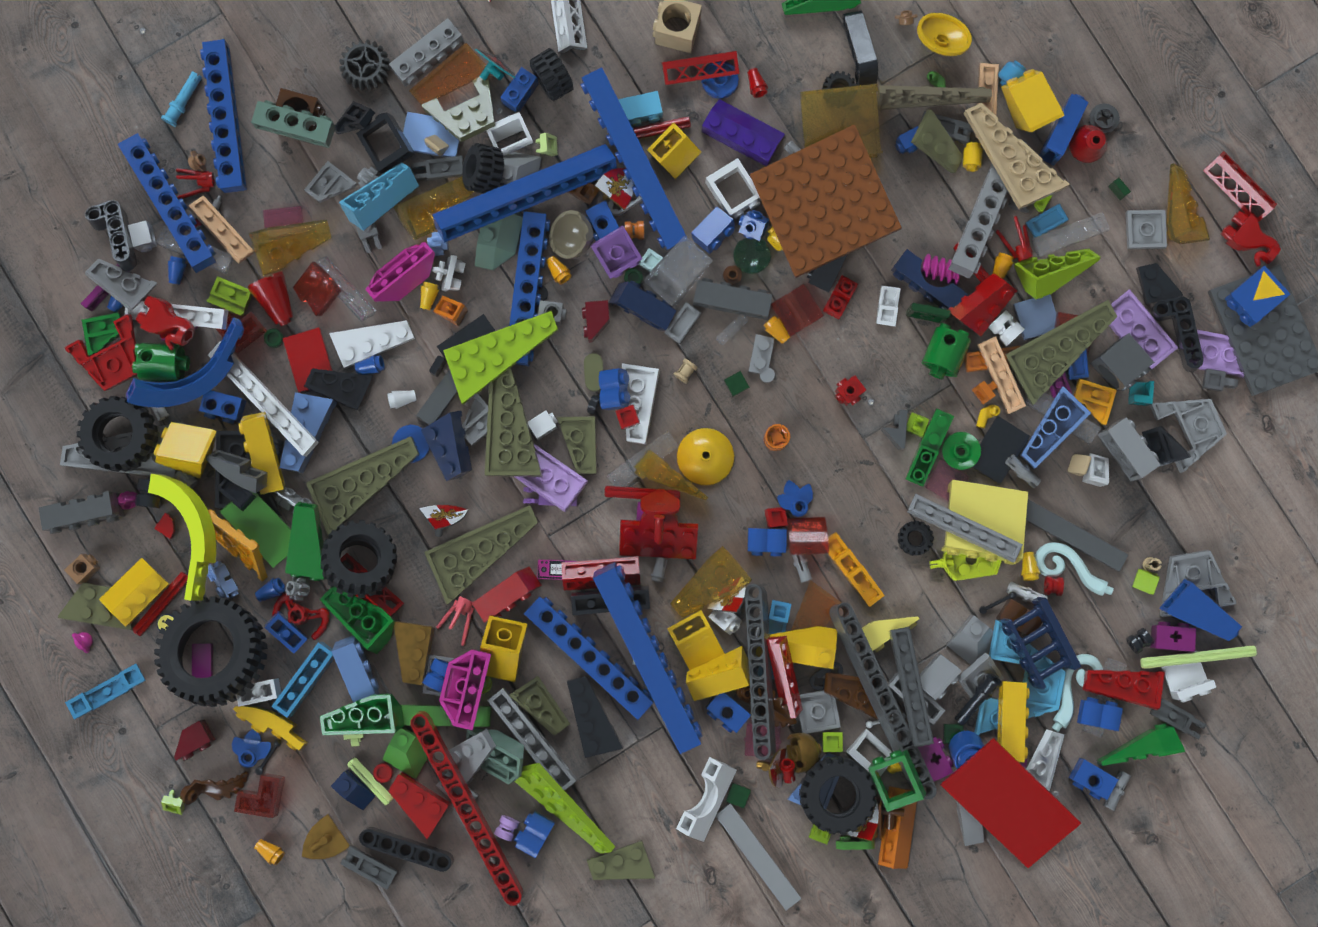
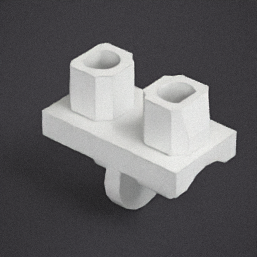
[432,255,466,292]

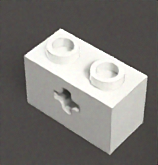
[236,678,282,707]

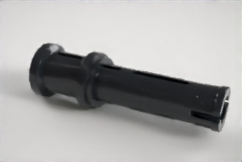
[954,673,1002,725]

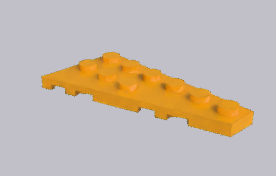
[207,509,268,582]

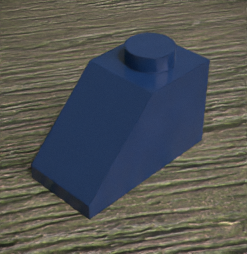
[331,769,376,810]

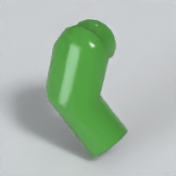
[927,71,946,88]

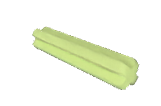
[347,757,393,805]

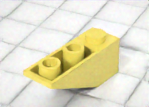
[862,616,919,652]

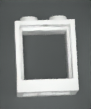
[705,158,761,219]

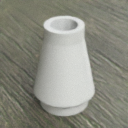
[387,390,417,409]

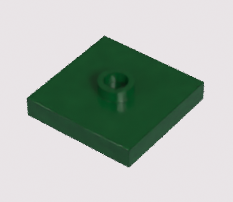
[906,303,951,323]

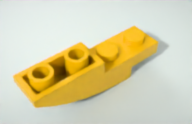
[233,705,308,751]

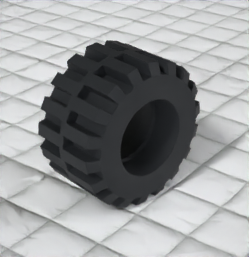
[530,48,574,101]
[462,143,504,194]

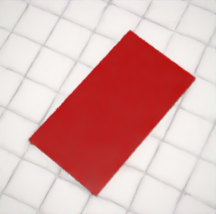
[940,738,1081,868]

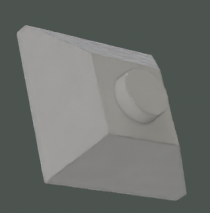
[498,152,542,187]
[946,615,993,665]

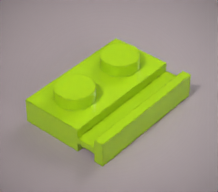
[207,276,252,317]

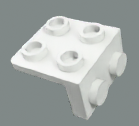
[1161,651,1216,702]

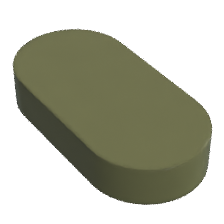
[584,353,604,392]

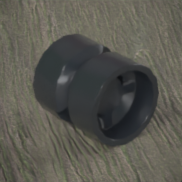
[135,479,161,509]

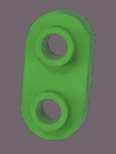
[836,836,875,850]

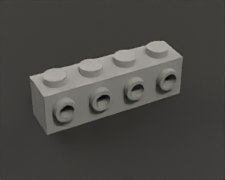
[389,18,464,87]

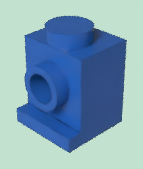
[895,126,919,155]

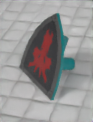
[475,49,515,81]

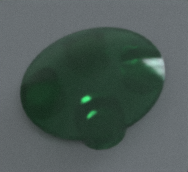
[733,238,771,274]

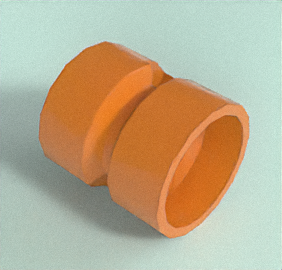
[763,424,790,451]

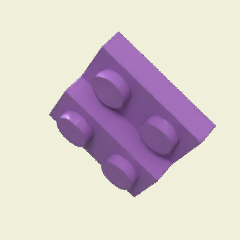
[590,225,643,279]

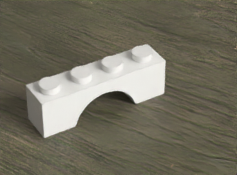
[676,757,737,842]

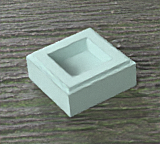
[638,248,665,275]

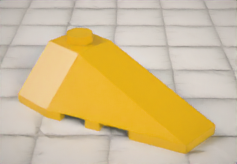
[756,626,837,669]

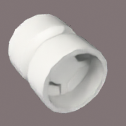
[988,310,1025,346]

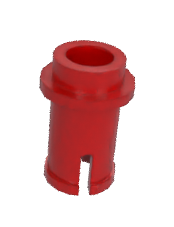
[780,758,796,784]

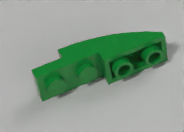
[905,408,954,487]

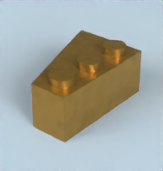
[394,621,435,685]

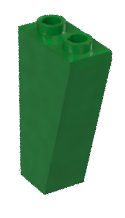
[285,502,324,581]

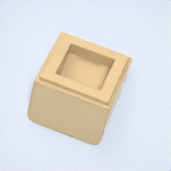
[424,135,449,156]
[1068,454,1091,476]

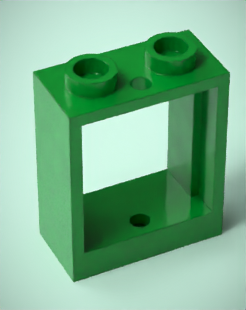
[868,749,926,812]

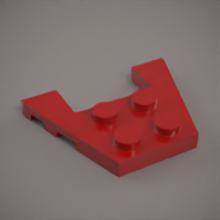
[64,314,137,391]

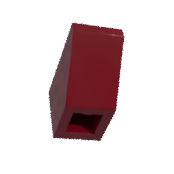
[582,300,610,343]
[174,719,216,761]

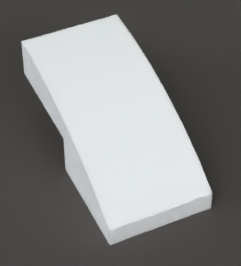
[876,285,901,326]

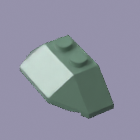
[475,212,523,270]
[466,728,524,785]

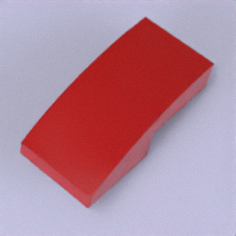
[823,275,858,320]

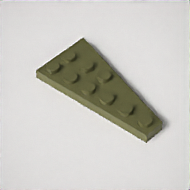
[1005,300,1118,405]
[485,367,543,477]
[306,436,420,536]
[424,505,538,605]

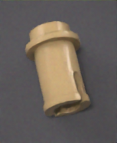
[1142,557,1162,572]

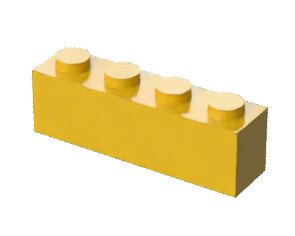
[238,412,285,494]
[997,681,1030,763]

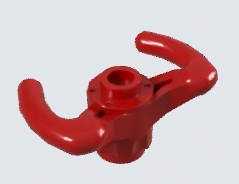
[272,593,330,640]

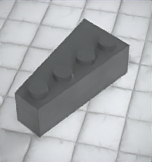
[39,491,125,534]

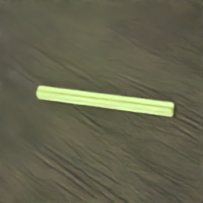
[1140,646,1257,669]

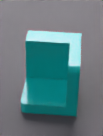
[1128,381,1154,406]

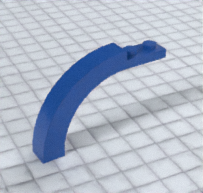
[126,317,244,408]

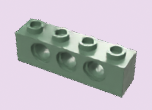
[251,100,336,148]

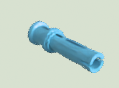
[161,71,202,127]

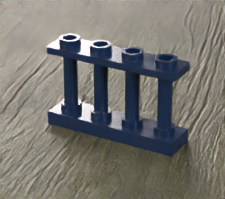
[1000,597,1081,690]

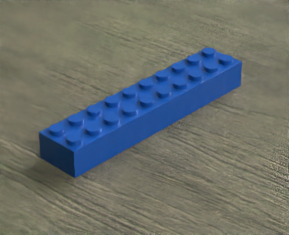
[593,562,703,754]

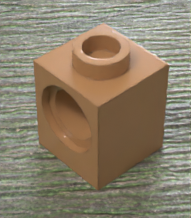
[64,554,100,584]

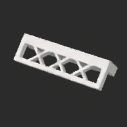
[551,0,587,53]

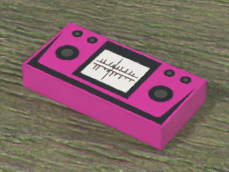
[537,559,576,580]

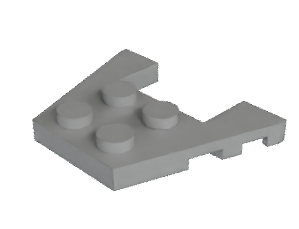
[1149,399,1227,473]
[1160,550,1237,617]

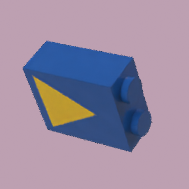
[1224,265,1290,327]

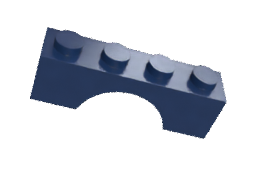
[891,249,968,316]

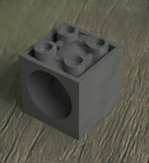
[1090,333,1155,391]

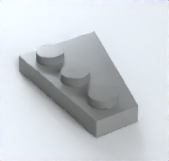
[85,259,157,311]

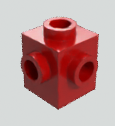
[835,375,866,406]

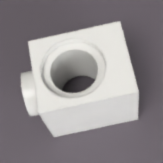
[128,221,157,252]
[528,411,558,440]

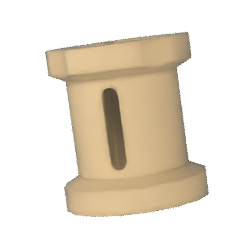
[673,358,698,384]

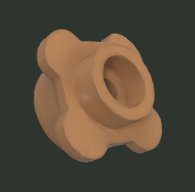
[895,10,918,25]
[188,150,206,172]

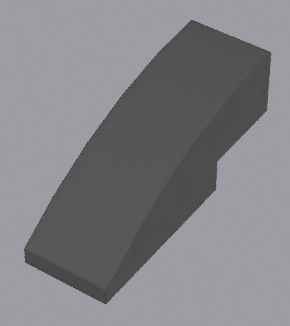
[206,450,268,493]

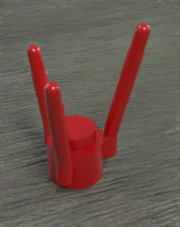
[176,168,215,200]
[996,216,1033,262]

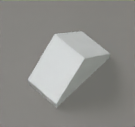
[1082,453,1109,487]

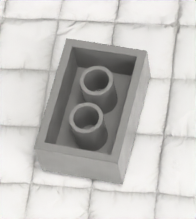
[1097,417,1160,481]

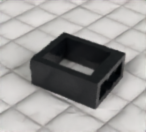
[356,112,415,174]

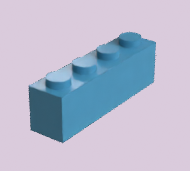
[271,642,334,718]

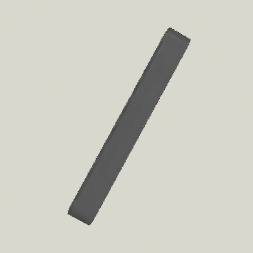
[745,584,776,760]

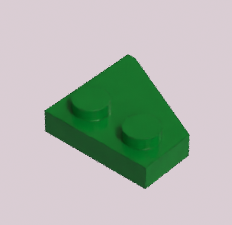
[82,312,122,356]

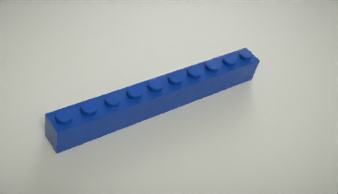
[580,67,688,251]
[432,144,617,243]

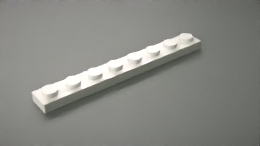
[208,341,319,457]

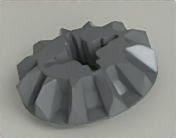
[1089,103,1120,133]

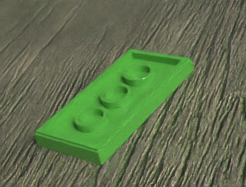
[220,491,291,568]

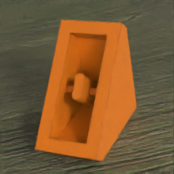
[433,295,468,326]

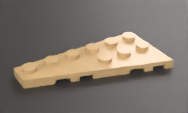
[963,103,1070,210]

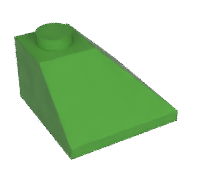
[382,726,433,779]

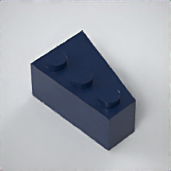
[608,281,677,331]
[421,411,472,481]

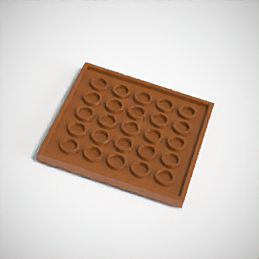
[750,124,902,278]

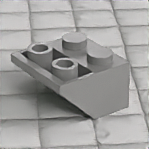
[920,654,961,700]

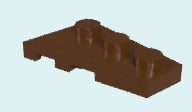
[824,673,878,719]

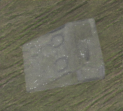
[644,236,713,306]

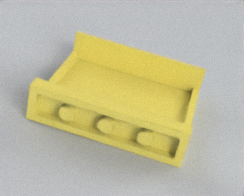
[941,480,1028,565]

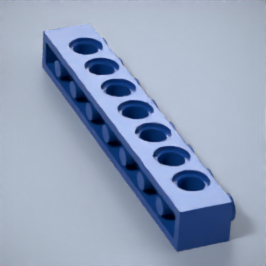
[200,39,247,193]
[118,133,216,273]
[509,211,550,366]
[524,596,654,720]

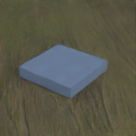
[1013,294,1060,341]

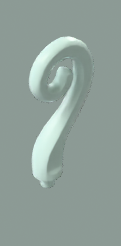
[1035,542,1114,596]
[1052,654,1103,732]

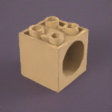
[653,0,702,53]

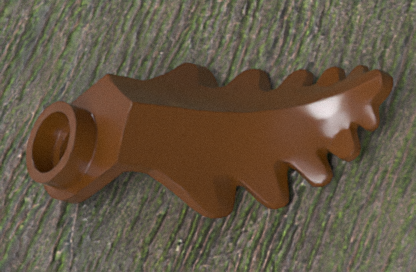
[736,682,797,728]
[180,771,249,805]

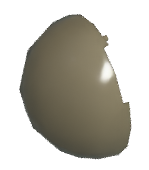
[549,210,593,259]

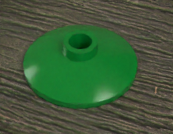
[942,432,981,470]

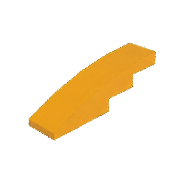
[820,532,885,607]

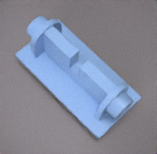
[207,561,239,600]

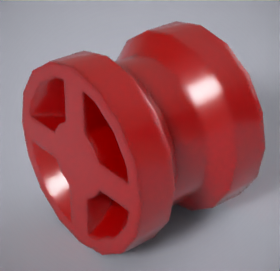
[1044,576,1064,596]

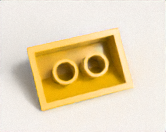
[99,558,170,627]

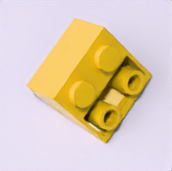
[647,123,702,179]

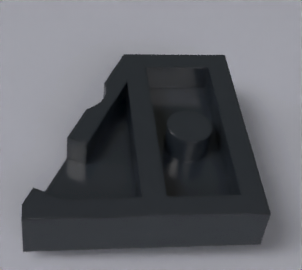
[1136,263,1183,305]

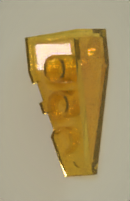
[1166,163,1210,244]
[394,176,473,240]
[248,220,332,276]
[633,449,709,500]
[670,546,752,618]

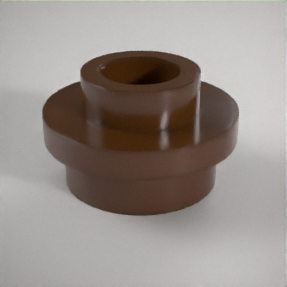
[723,265,742,285]

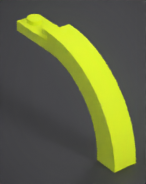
[148,474,216,601]

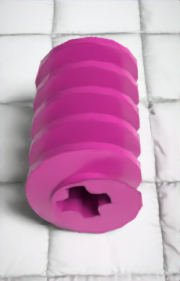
[921,254,961,285]

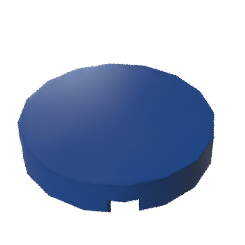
[701,61,739,99]
[392,425,430,463]

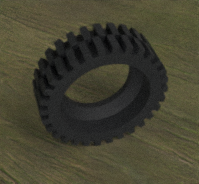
[154,596,268,707]

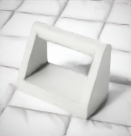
[486,112,533,156]
[846,729,892,776]

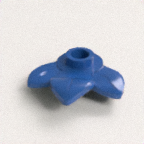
[777,480,813,517]
[232,729,271,768]

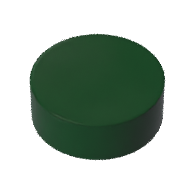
[624,268,643,285]
[264,328,284,348]

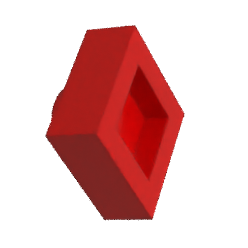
[615,405,640,430]
[765,507,788,529]

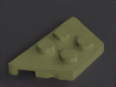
[58,583,134,630]

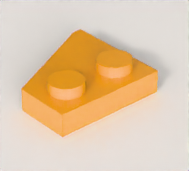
[1074,379,1117,425]

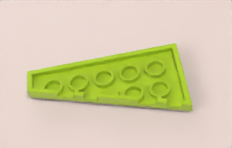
[443,311,558,405]
[514,763,615,854]

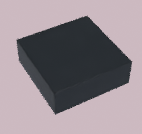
[429,355,447,377]

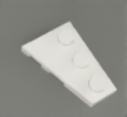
[1026,729,1064,791]

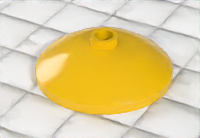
[917,13,972,56]
[677,428,734,485]

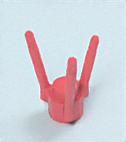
[436,596,474,646]

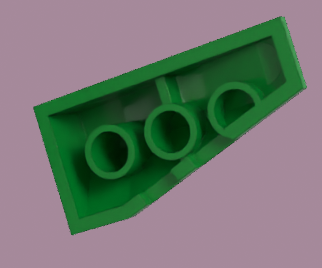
[782,0,861,15]
[320,586,395,654]
[320,694,404,735]
[1096,723,1185,766]

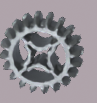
[339,39,390,91]

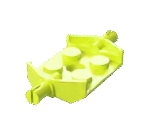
[929,551,1002,581]

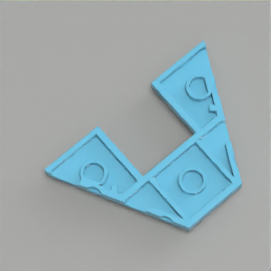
[975,620,1066,735]

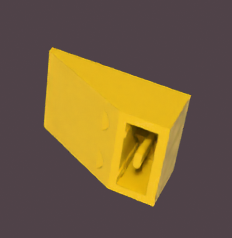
[667,610,725,670]

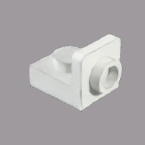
[708,611,742,635]

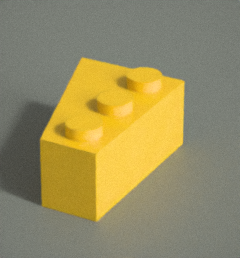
[686,646,750,701]

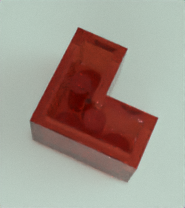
[216,308,268,353]
[234,773,285,818]

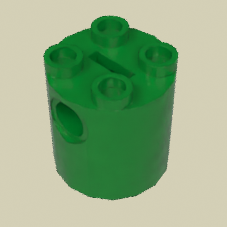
[921,323,971,380]
[132,343,190,382]

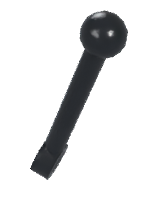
[979,592,1017,614]
[255,739,281,775]

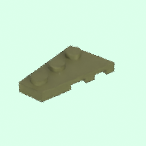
[911,109,963,173]
[557,416,597,475]
[509,676,570,735]
[587,840,655,880]

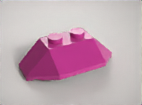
[365,242,435,302]
[439,649,491,730]

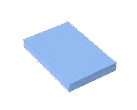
[400,112,460,157]

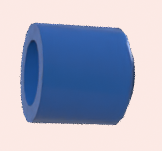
[949,731,984,769]

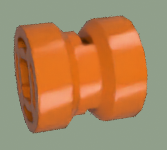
[625,221,644,240]

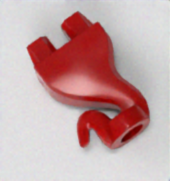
[1220,211,1281,267]
[136,296,195,350]

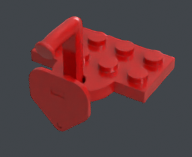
[619,489,698,559]

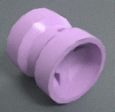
[494,815,520,841]

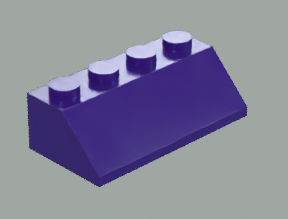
[701,99,785,166]

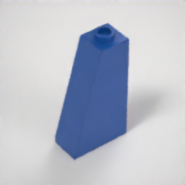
[1038,94,1088,166]
[1159,579,1242,641]

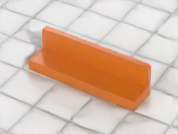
[878,786,917,869]

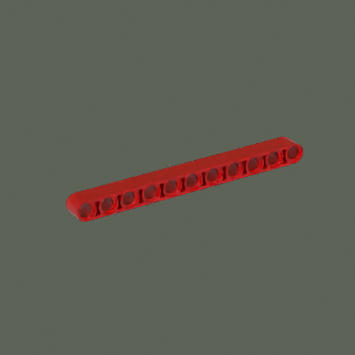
[410,711,523,906]

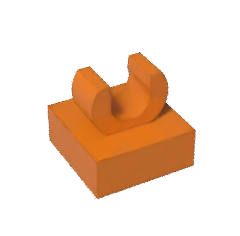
[972,381,998,405]

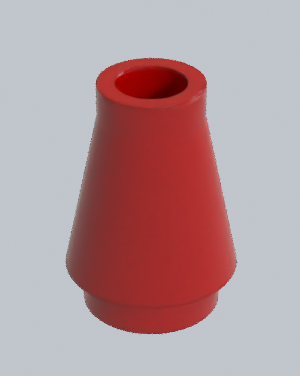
[747,68,768,98]

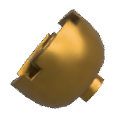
[786,733,822,773]

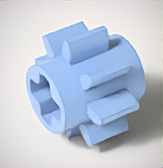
[427,232,448,256]

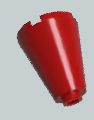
[1069,125,1107,163]
[247,271,293,326]

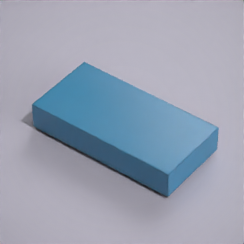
[1026,204,1069,239]

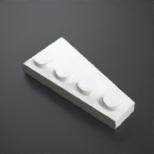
[329,320,415,369]
[622,363,660,445]

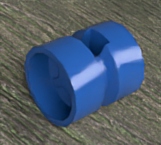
[422,658,448,692]

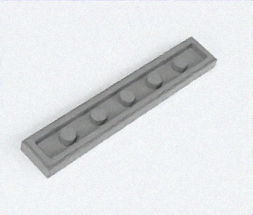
[907,494,1023,563]
[716,803,802,910]

